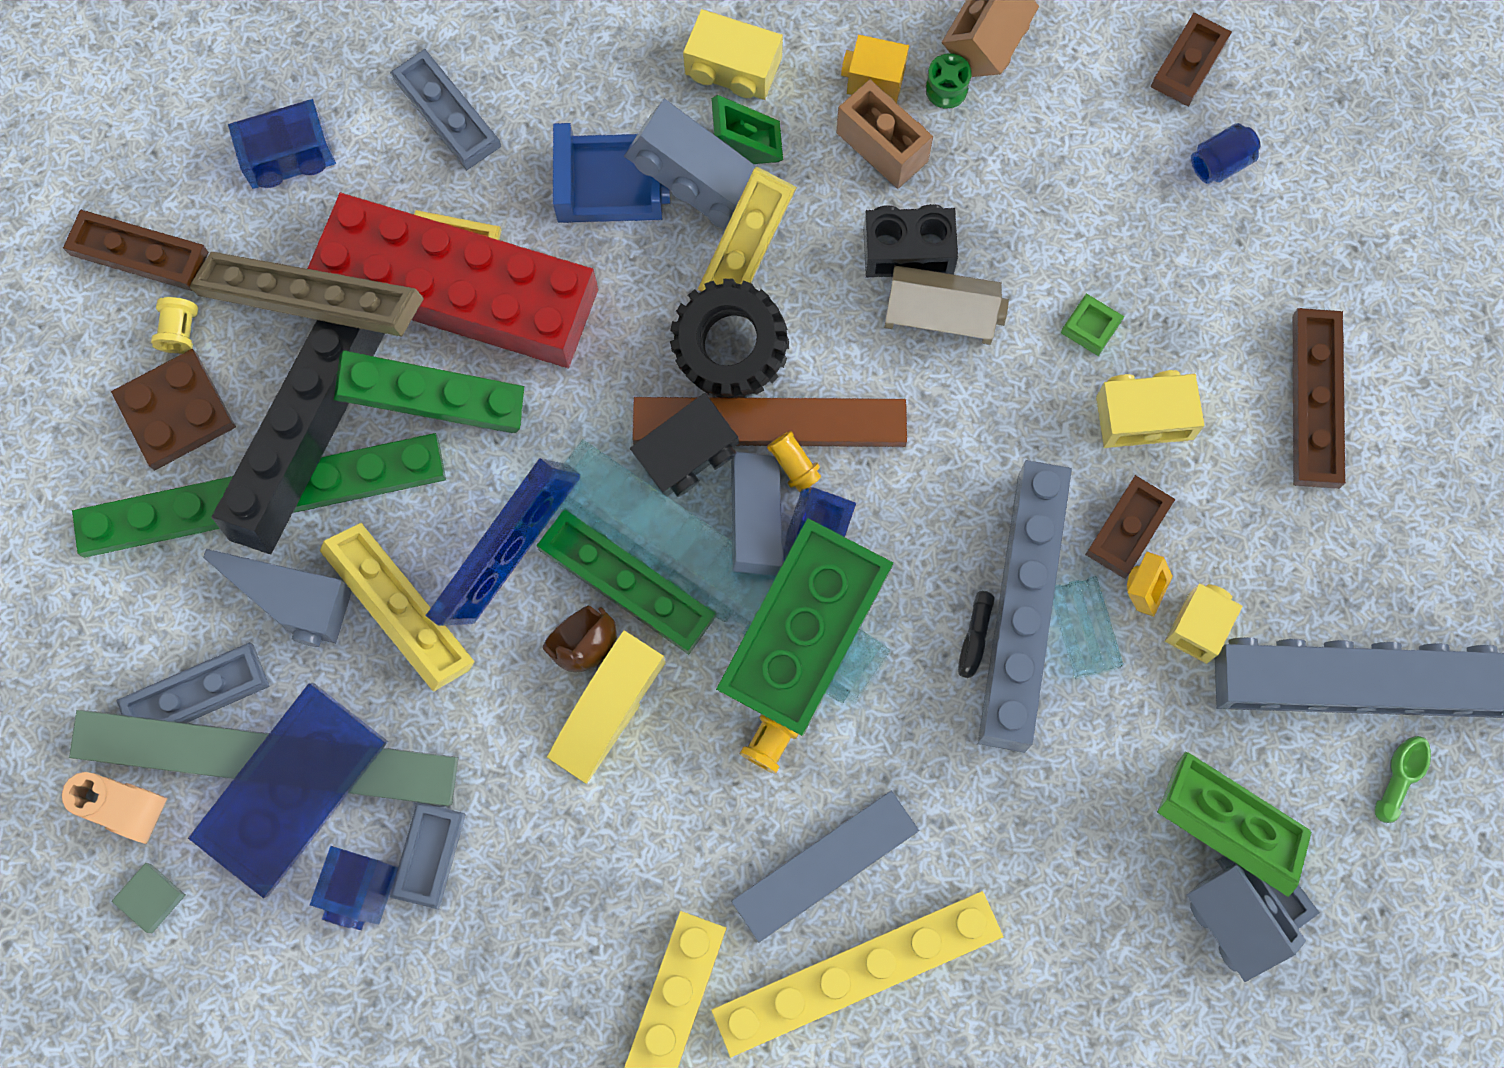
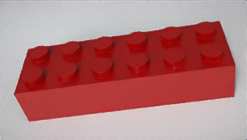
[307,192,598,369]

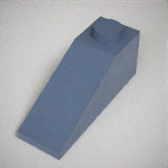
[203,549,352,647]

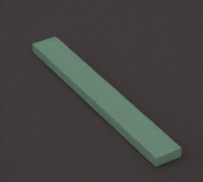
[69,710,459,806]

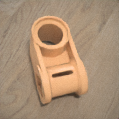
[62,772,168,844]

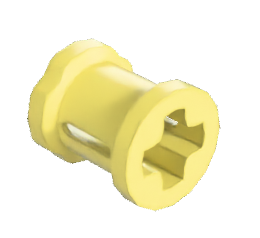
[151,297,198,354]

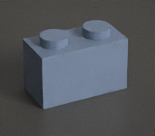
[1187,862,1306,982]

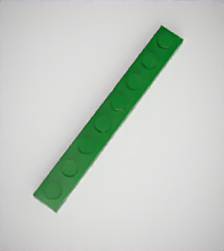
[72,433,446,558]

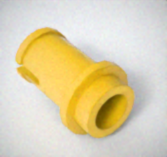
[767,431,821,492]

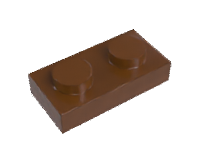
[1151,13,1232,107]
[1085,475,1175,579]

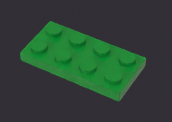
[716,518,894,736]

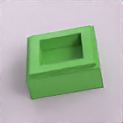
[1061,293,1125,356]

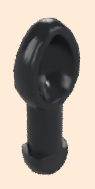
[958,591,995,678]

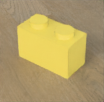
[683,9,783,100]
[1096,370,1205,448]

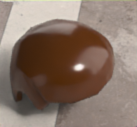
[543,606,617,672]

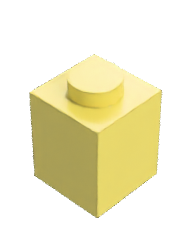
[1165,583,1243,664]

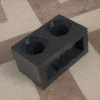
[863,204,958,278]

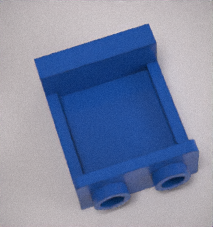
[553,123,671,223]

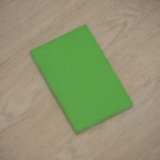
[1157,751,1312,897]

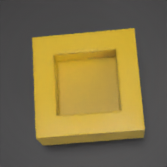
[1127,551,1173,617]

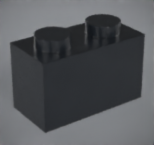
[630,393,739,498]

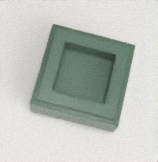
[111,863,186,934]

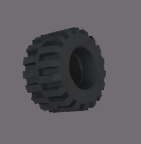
[670,279,789,398]

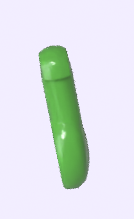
[1375,736,1431,823]

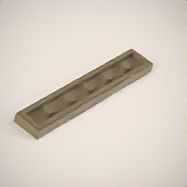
[189,251,424,337]

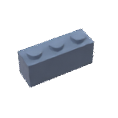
[624,98,757,230]

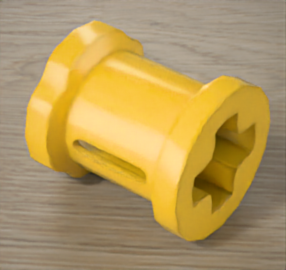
[739,714,799,774]

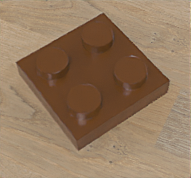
[111,349,236,471]

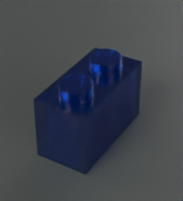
[228,99,336,189]
[310,846,398,931]

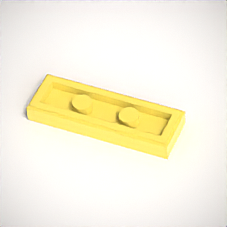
[697,167,797,292]

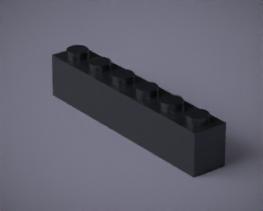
[211,320,385,555]

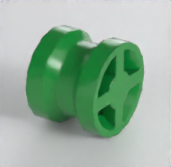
[925,53,972,109]

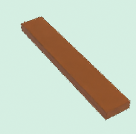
[632,397,907,447]

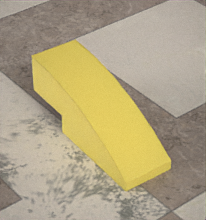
[547,630,666,784]

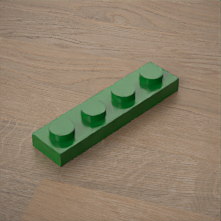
[334,350,525,433]
[536,509,716,655]

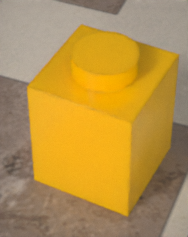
[841,34,909,103]

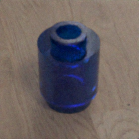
[1191,123,1261,184]

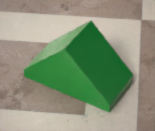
[711,95,783,164]

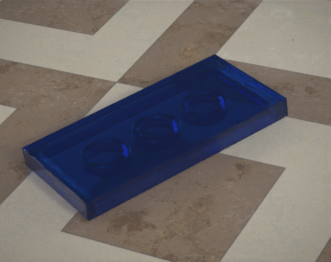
[425,458,581,626]
[188,683,389,899]

